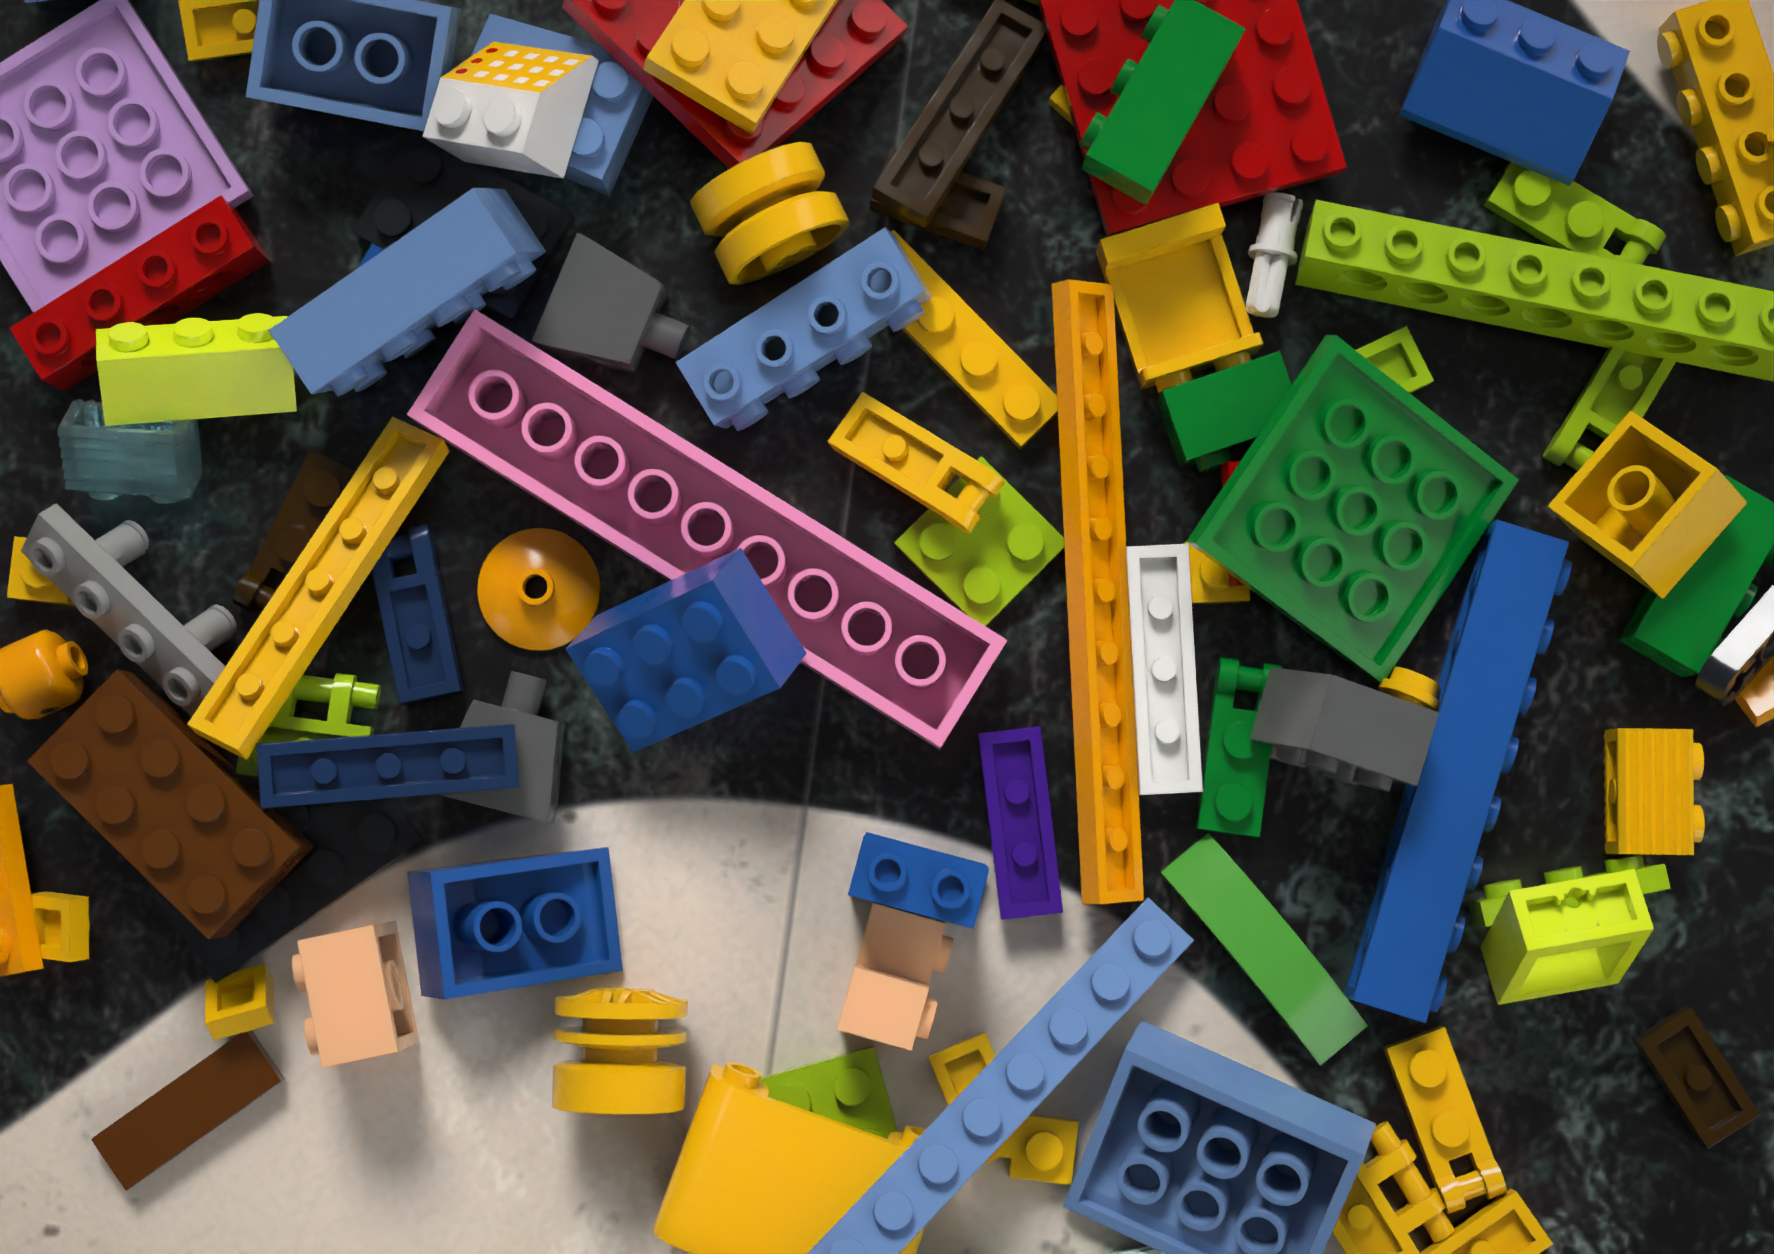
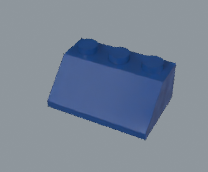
[1399,0,1630,186]

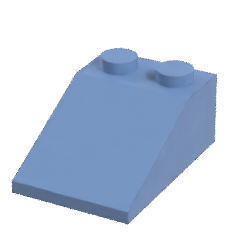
[471,14,653,196]

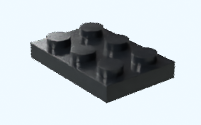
[353,129,575,324]

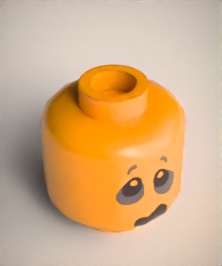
[0,630,88,721]

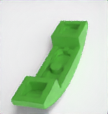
[1160,833,1368,1066]

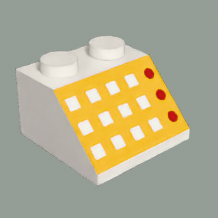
[423,42,599,179]

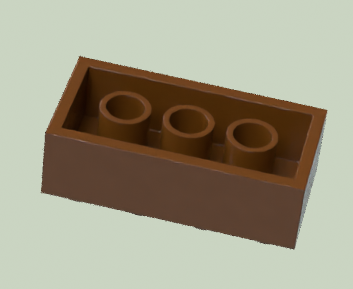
[27,669,314,940]

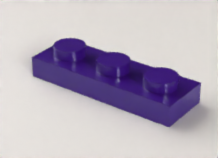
[978,726,1063,920]

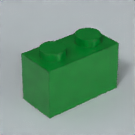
[1156,351,1292,473]

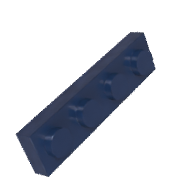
[256,724,520,808]

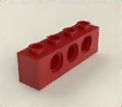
[9,195,271,392]

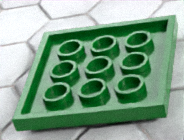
[1186,335,1519,683]

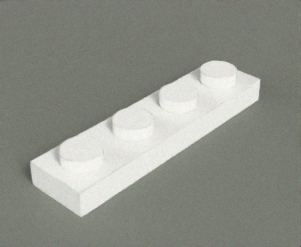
[1126,544,1203,795]

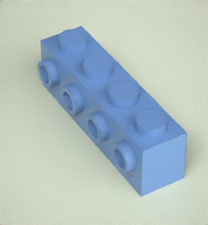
[676,228,932,431]

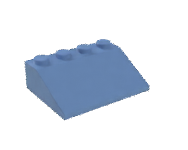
[1063,1020,1376,1254]

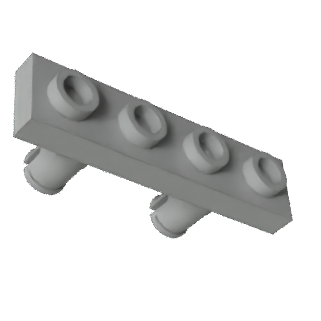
[21,503,237,716]

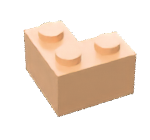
[837,902,954,1051]

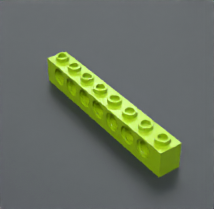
[1295,200,1774,382]

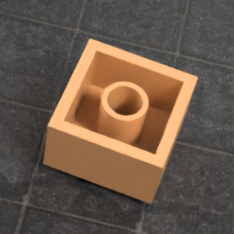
[292,921,420,1068]

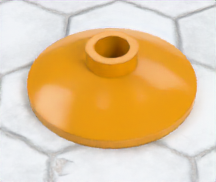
[477,528,601,651]

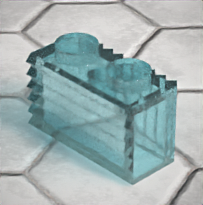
[58,399,203,504]

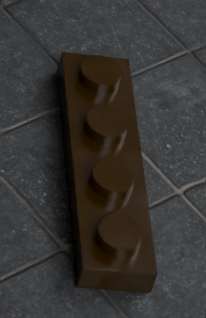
[872,0,1047,228]

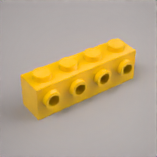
[1657,0,1774,256]

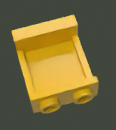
[1096,203,1263,394]

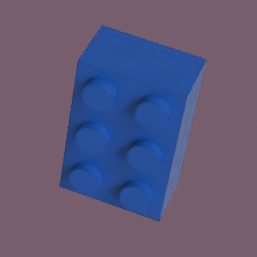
[566,548,807,752]

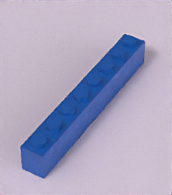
[1344,520,1572,1023]

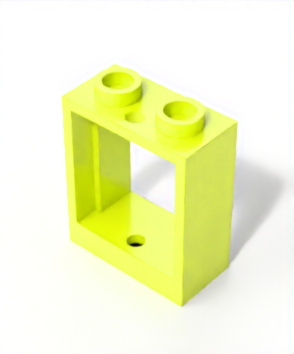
[1481,869,1654,1005]

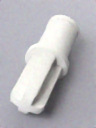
[1246,193,1303,318]

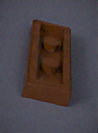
[91,1031,285,1191]

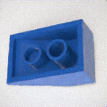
[407,847,623,1000]

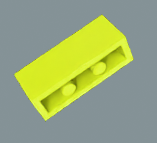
[96,313,297,426]

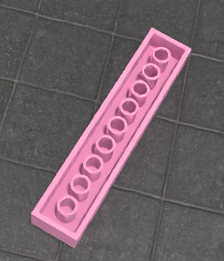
[407,309,1007,750]

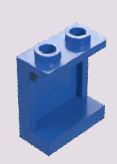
[848,832,989,929]

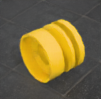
[552,988,688,1114]

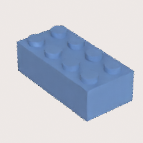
[268,188,546,396]

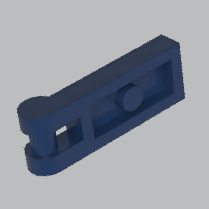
[372,523,464,705]

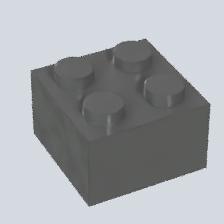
[1249,668,1439,792]

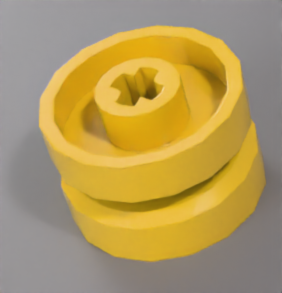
[690,142,849,285]

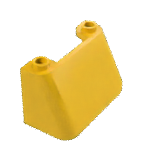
[653,1062,926,1254]

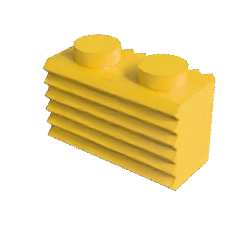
[1604,728,1705,855]

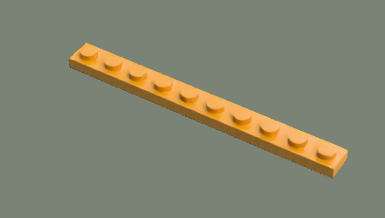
[1052,280,1144,904]

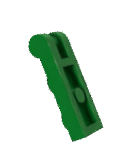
[1195,657,1282,837]

